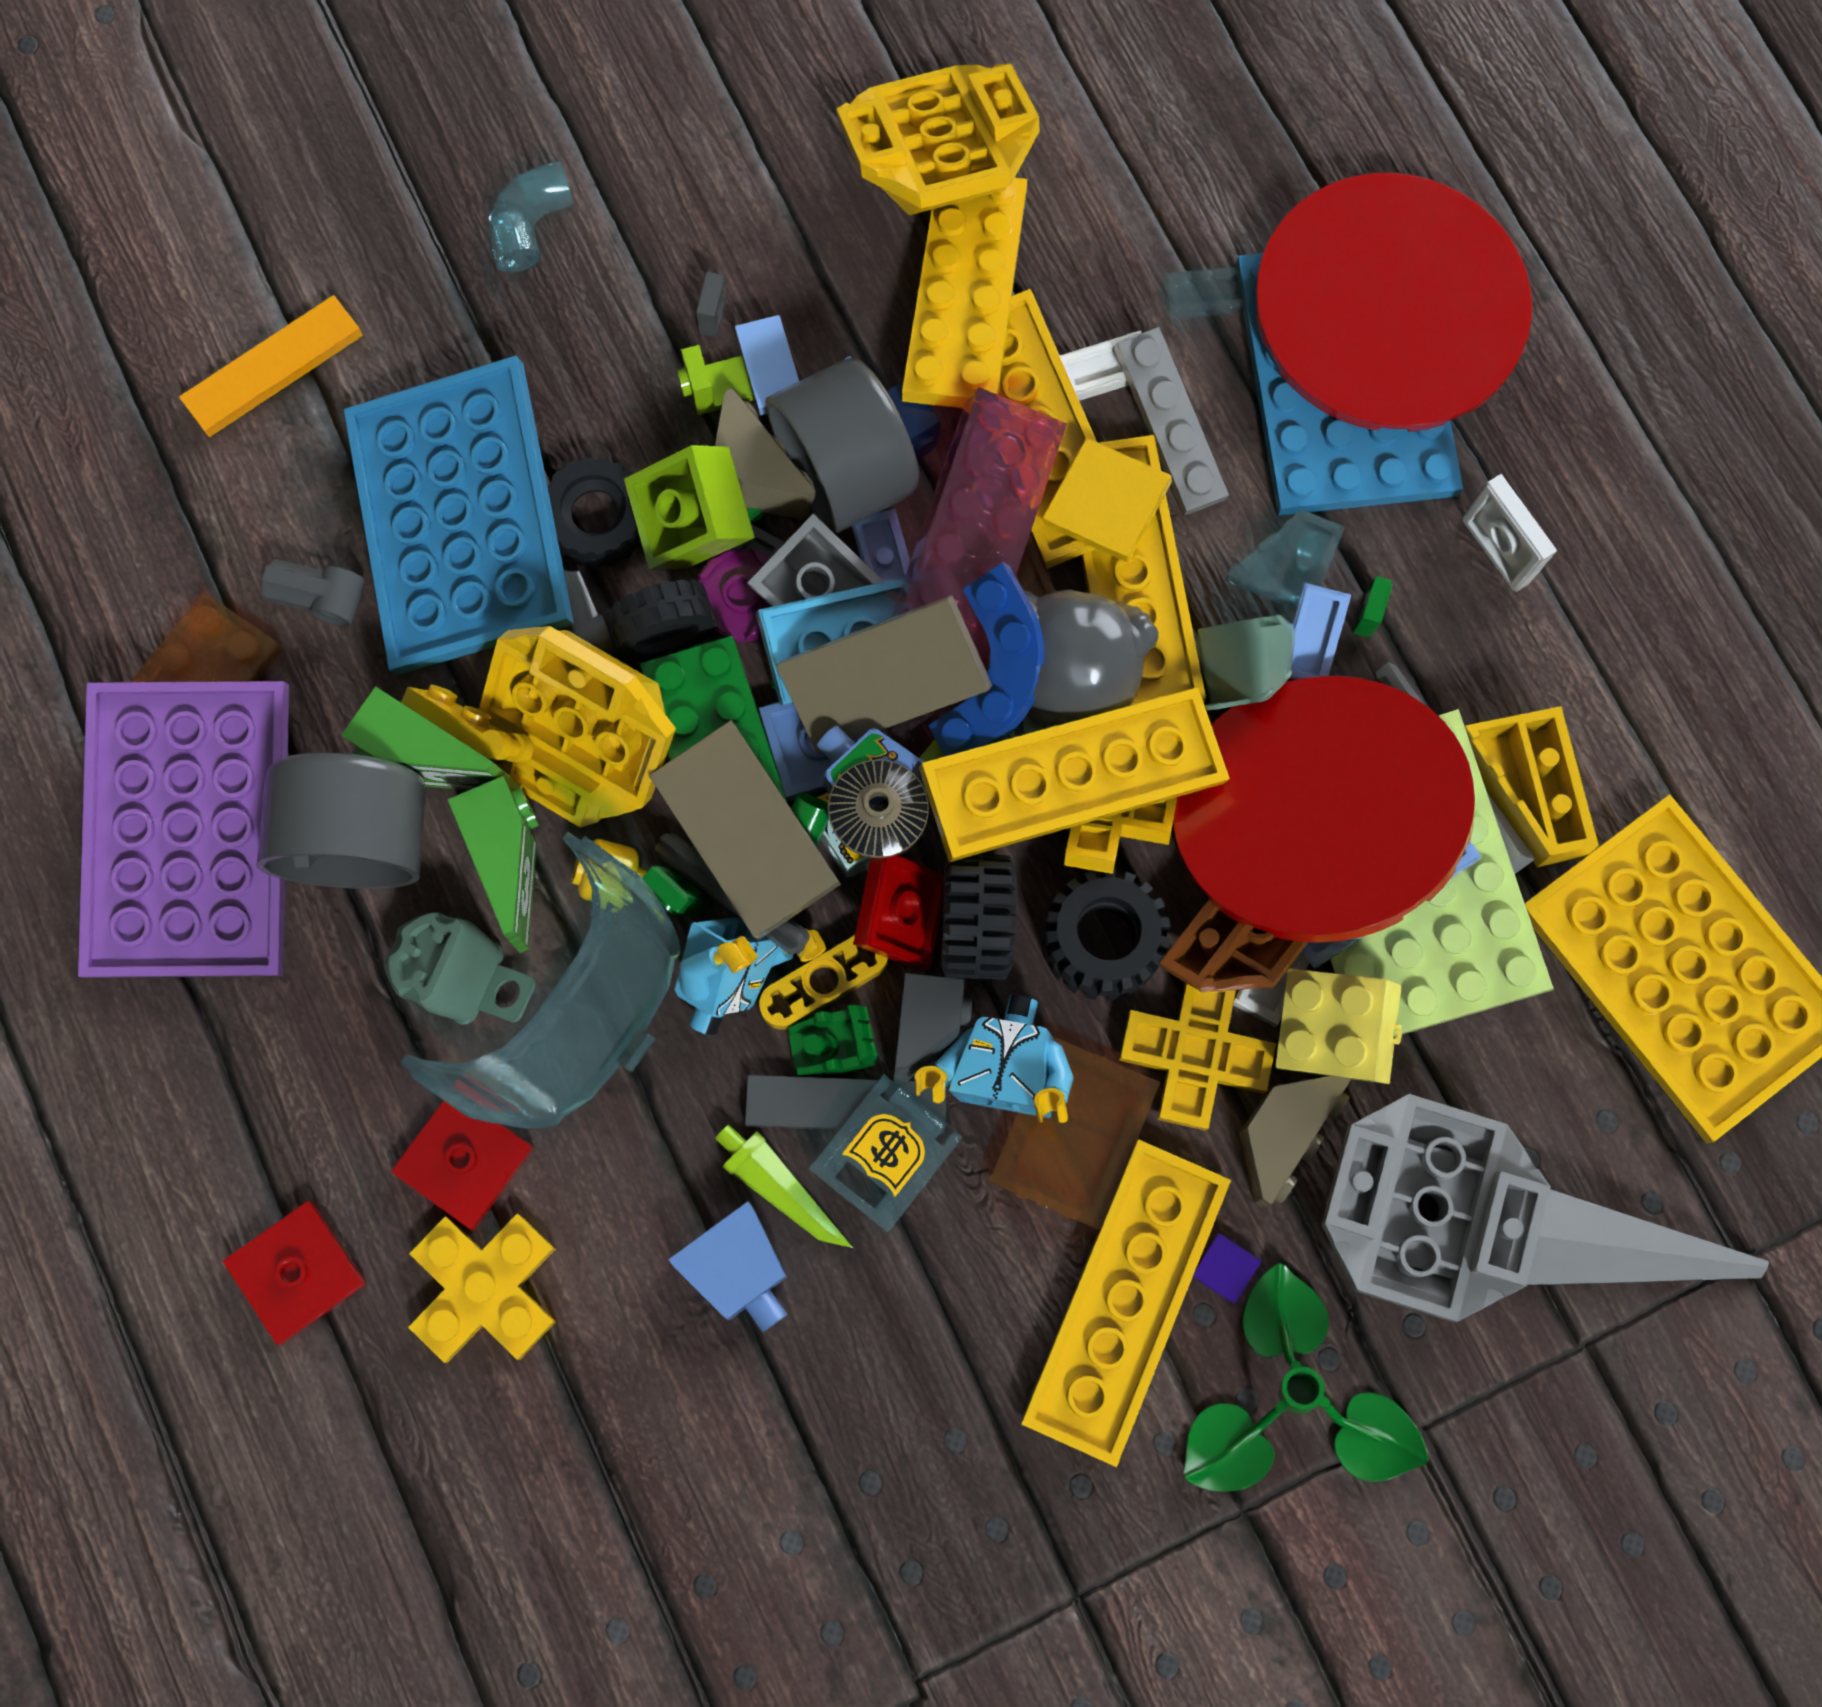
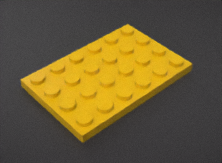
[1525,794,1822,1144]

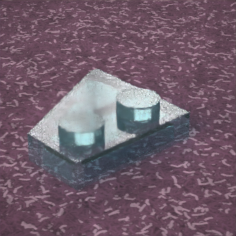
[1225,509,1345,609]

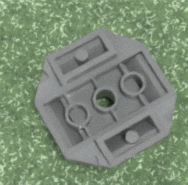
[1321,1094,1551,1322]

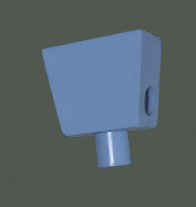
[669,1201,788,1333]

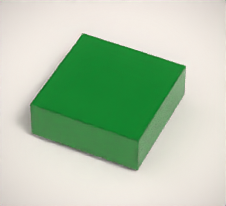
[1353,575,1393,638]

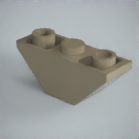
[715,388,816,520]
[1239,1076,1351,1208]

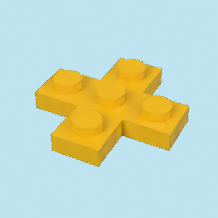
[1064,797,1177,874]
[1119,982,1276,1131]
[408,1213,556,1363]

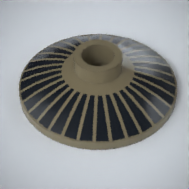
[828,760,929,858]

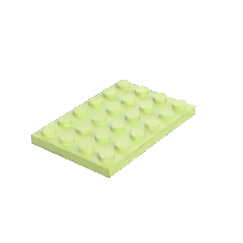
[1331,709,1554,1037]

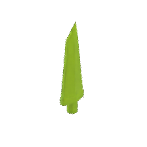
[715,1124,853,1248]

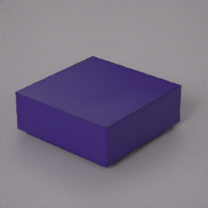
[1192,1233,1262,1305]

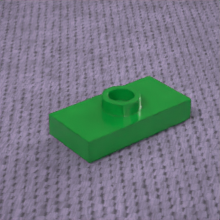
[641,866,711,917]

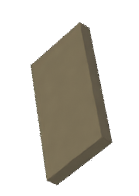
[776,595,992,753]
[649,720,841,940]

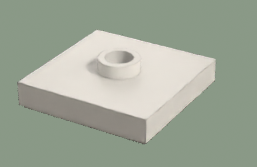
[1462,474,1557,593]

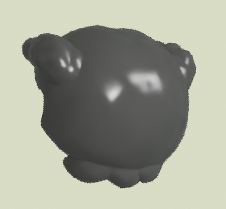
[1024,589,1159,726]

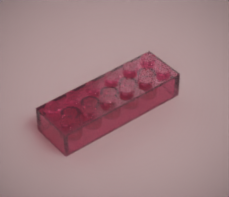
[891,387,1067,667]

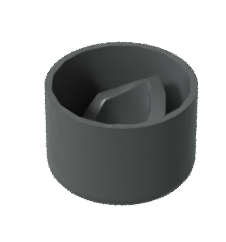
[765,358,919,534]
[257,753,426,889]

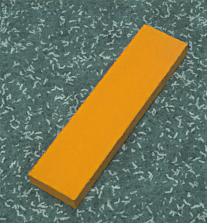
[179,295,363,438]

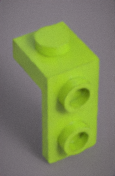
[676,345,755,415]

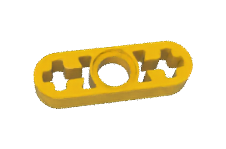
[759,935,888,1030]

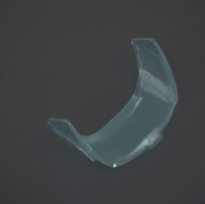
[400,832,681,1129]

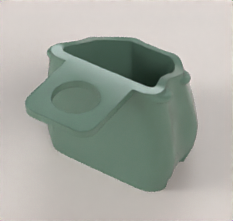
[1198,615,1295,711]
[384,912,536,1025]

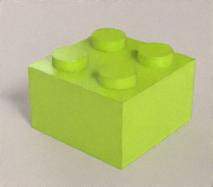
[624,445,755,570]

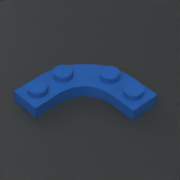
[928,562,1045,757]

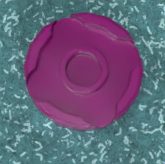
[697,548,771,643]

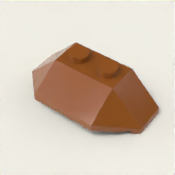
[1160,899,1308,992]

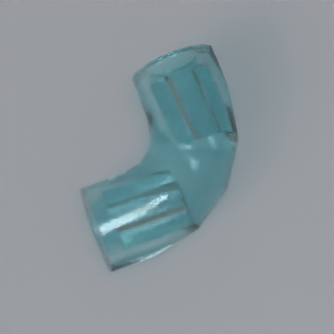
[489,160,574,272]

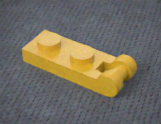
[401,685,534,764]

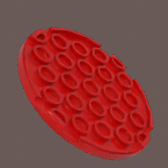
[1255,173,1532,432]
[1173,676,1475,943]

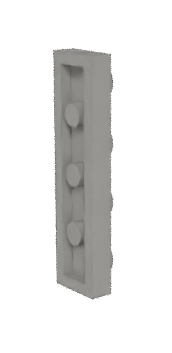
[1114,327,1229,516]

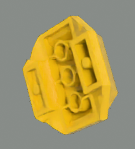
[836,64,1040,215]
[479,626,676,828]

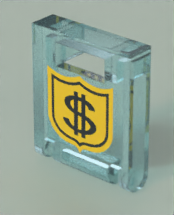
[808,1074,962,1233]

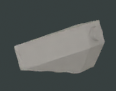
[747,514,909,607]

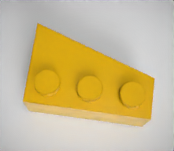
[1465,706,1599,868]

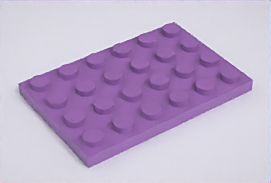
[78,681,289,978]

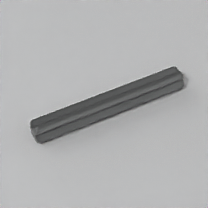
[654,833,810,955]

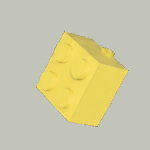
[1275,968,1402,1084]

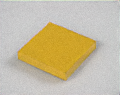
[1042,438,1172,563]

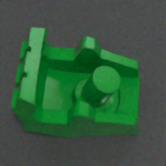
[787,1005,877,1077]

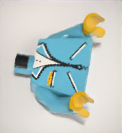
[675,917,826,1035]
[915,995,1074,1123]

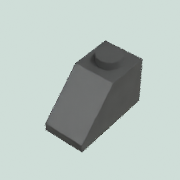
[894,973,972,1085]

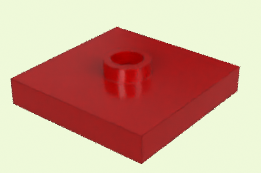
[853,854,944,971]
[391,1089,534,1231]
[222,1200,367,1346]

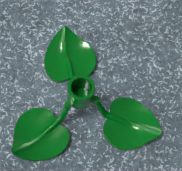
[1184,1263,1429,1492]

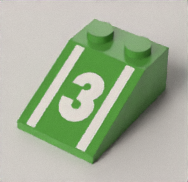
[341,686,523,790]
[447,776,540,953]

